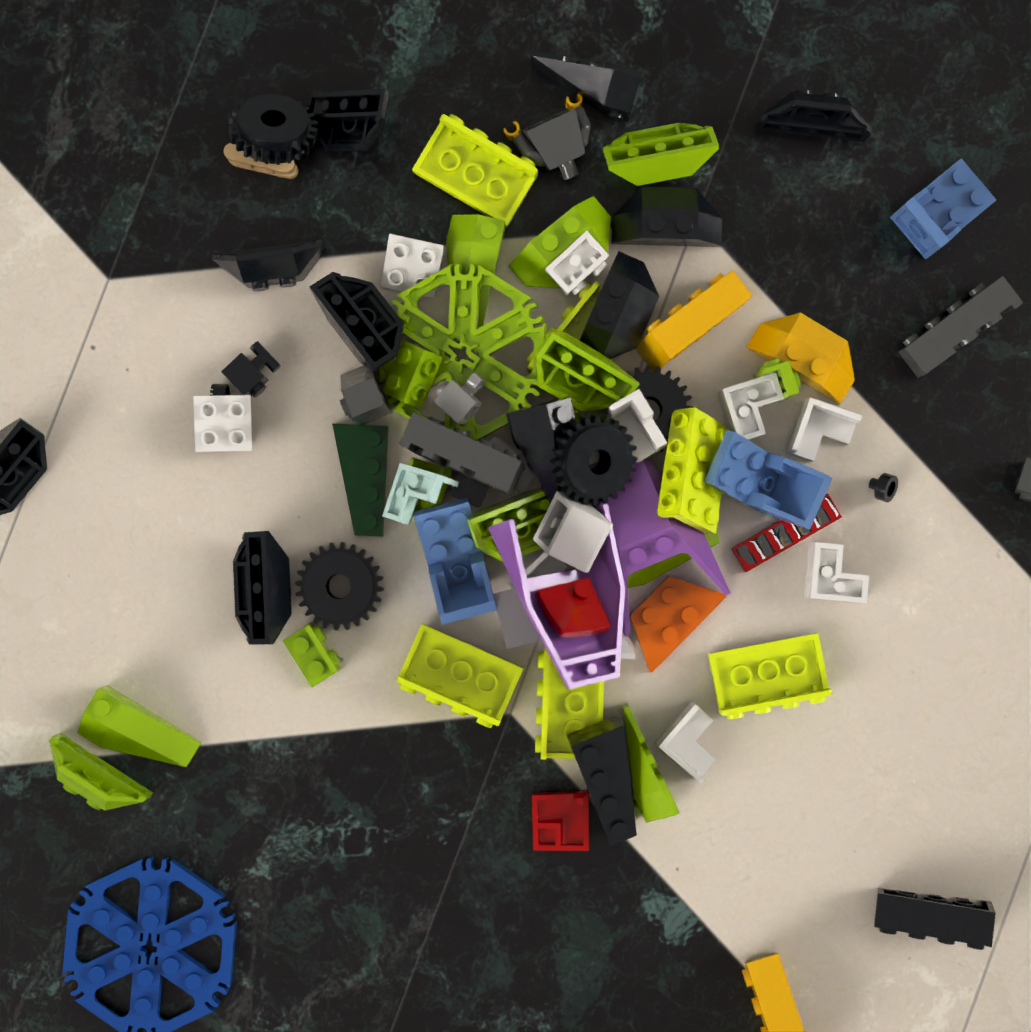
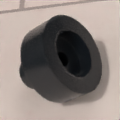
[869,473,898,503]

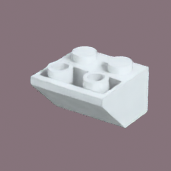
[533,491,613,573]

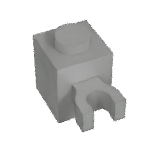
[434,373,487,425]

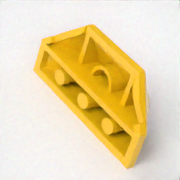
[746,312,855,405]

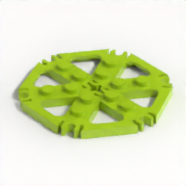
[379,264,547,441]

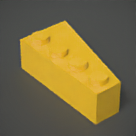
[635,270,753,372]
[742,953,805,1032]

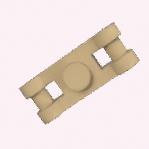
[224,143,298,179]

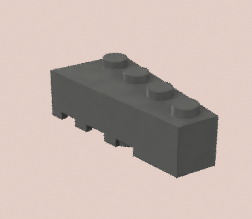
[399,413,525,496]

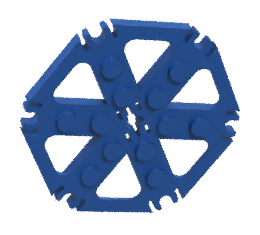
[62,856,237,1032]

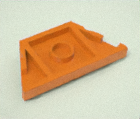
[630,576,727,673]

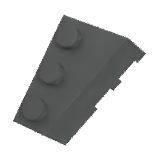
[340,366,392,425]

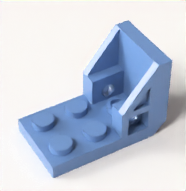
[890,158,996,259]
[704,430,832,530]
[413,498,497,625]

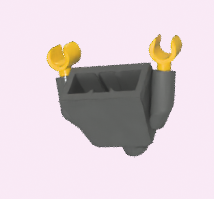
[504,94,591,180]

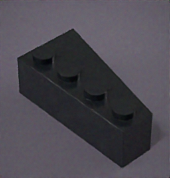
[567,714,637,846]
[874,888,996,950]

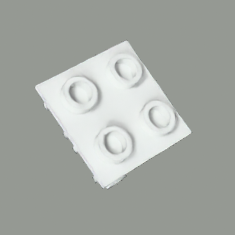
[381,234,444,299]
[193,394,252,452]

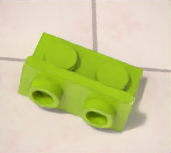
[283,623,342,687]

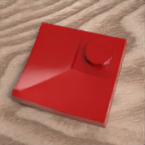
[535,577,611,638]
[532,790,590,851]

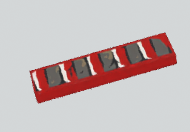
[731,493,842,572]

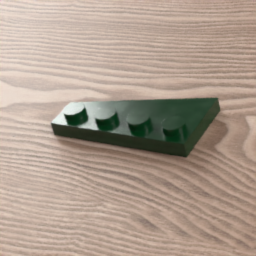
[332,424,388,537]

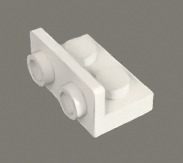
[545,231,609,296]

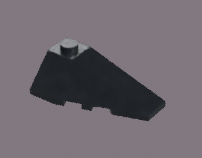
[531,51,642,122]
[506,398,576,504]

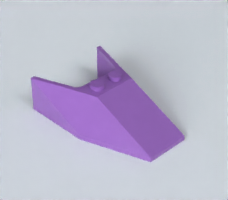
[589,458,731,637]
[488,504,625,689]

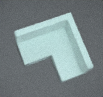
[382,463,459,525]

